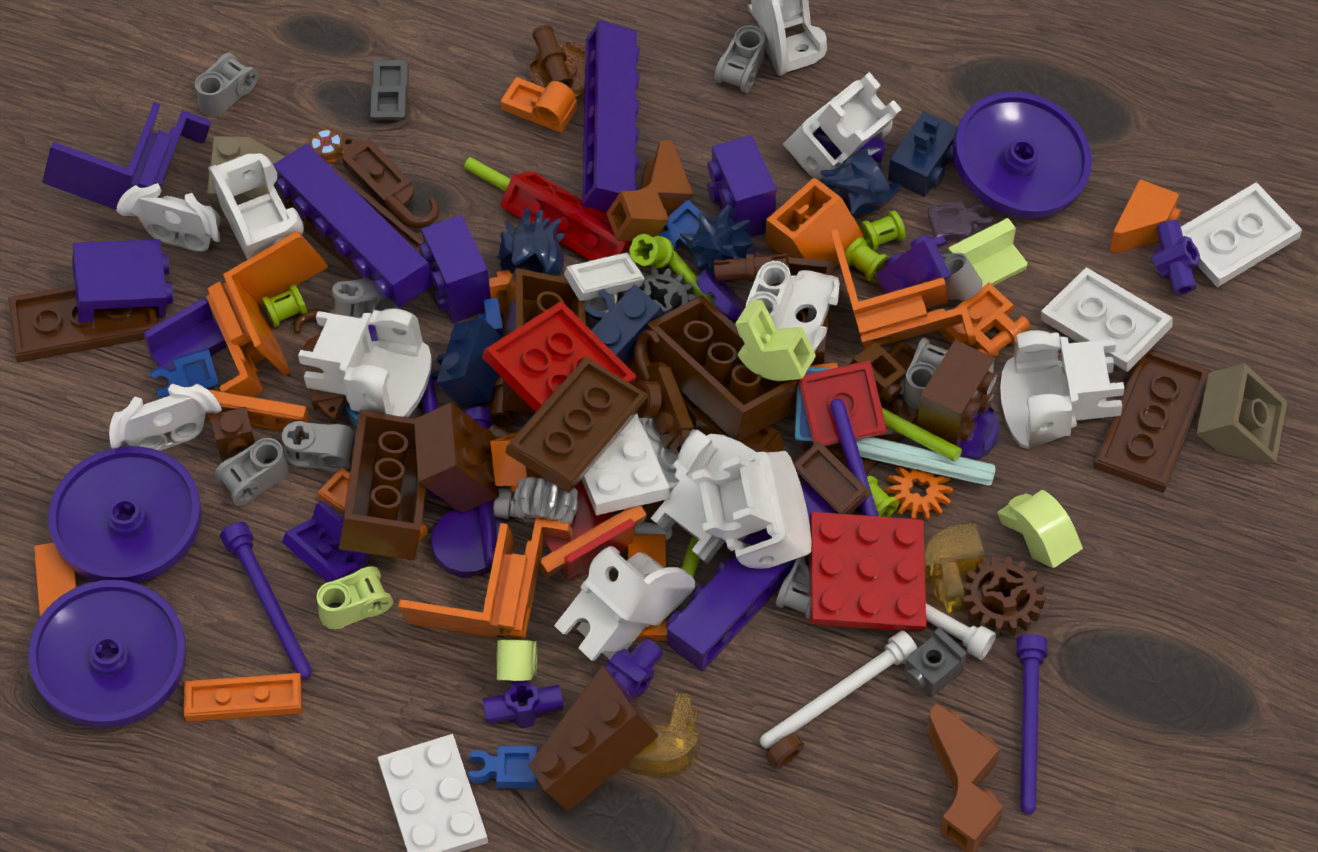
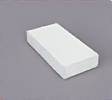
[564,252,645,301]

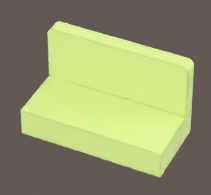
[947,218,1028,287]

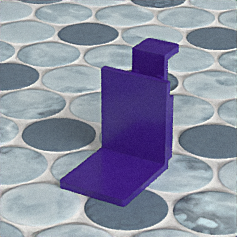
[42,102,211,210]

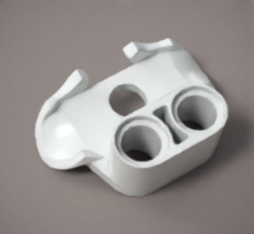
[116,183,222,252]
[746,261,840,352]
[109,384,222,451]

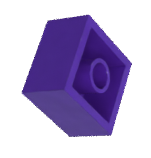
[707,135,777,237]
[418,215,491,324]

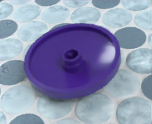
[953,91,1092,218]
[48,446,202,583]
[28,580,187,728]

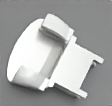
[748,0,827,76]
[783,72,902,181]
[208,153,304,259]
[298,308,432,417]
[1000,330,1124,450]
[651,429,757,564]
[691,451,812,569]
[554,546,695,661]

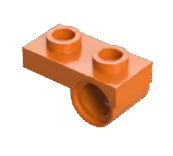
[500,77,578,133]

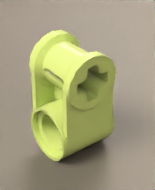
[316,566,393,630]
[497,640,537,681]

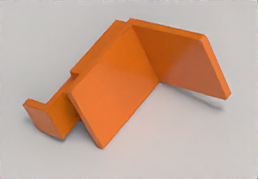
[830,228,976,350]
[206,232,328,397]
[398,518,572,640]

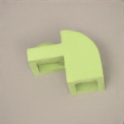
[735,300,816,381]
[997,490,1083,568]

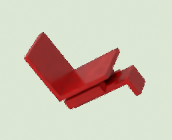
[533,479,635,581]

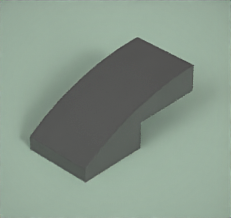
[370,60,409,120]

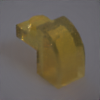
[924,522,985,614]
[630,692,700,778]

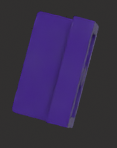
[144,298,227,370]

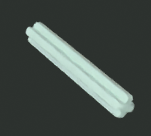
[856,437,996,486]

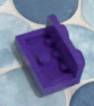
[875,235,951,294]
[282,501,371,582]

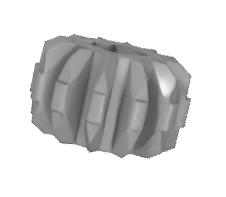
[513,477,578,525]

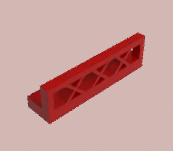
[500,171,632,261]

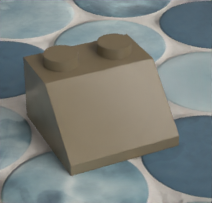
[207,136,285,218]
[1196,363,1288,464]

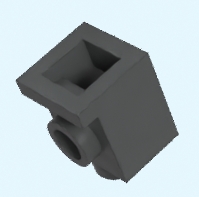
[904,627,967,698]

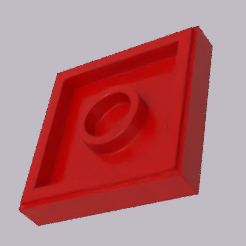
[797,360,887,447]

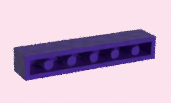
[582,20,640,212]
[273,144,434,308]
[666,482,837,672]

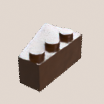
[528,665,659,812]

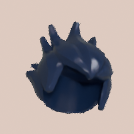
[820,147,901,216]
[680,204,756,274]
[496,208,565,276]

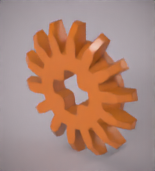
[885,466,953,520]

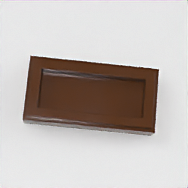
[794,441,871,514]

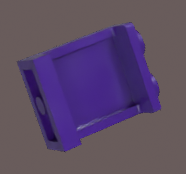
[72,239,173,322]

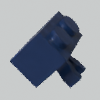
[888,111,957,197]
[584,284,665,365]
[431,317,503,408]

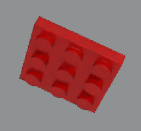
[482,301,637,412]
[809,512,926,632]

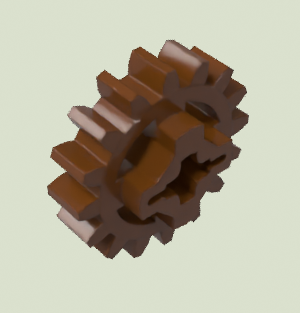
[961,556,1045,637]

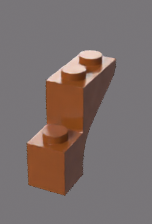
[606,140,693,242]
[927,703,1003,852]

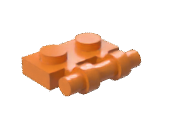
[937,282,1030,359]

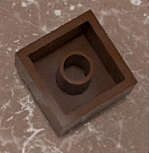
[917,340,997,447]
[414,403,499,513]

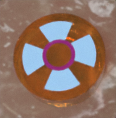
[309,128,344,163]

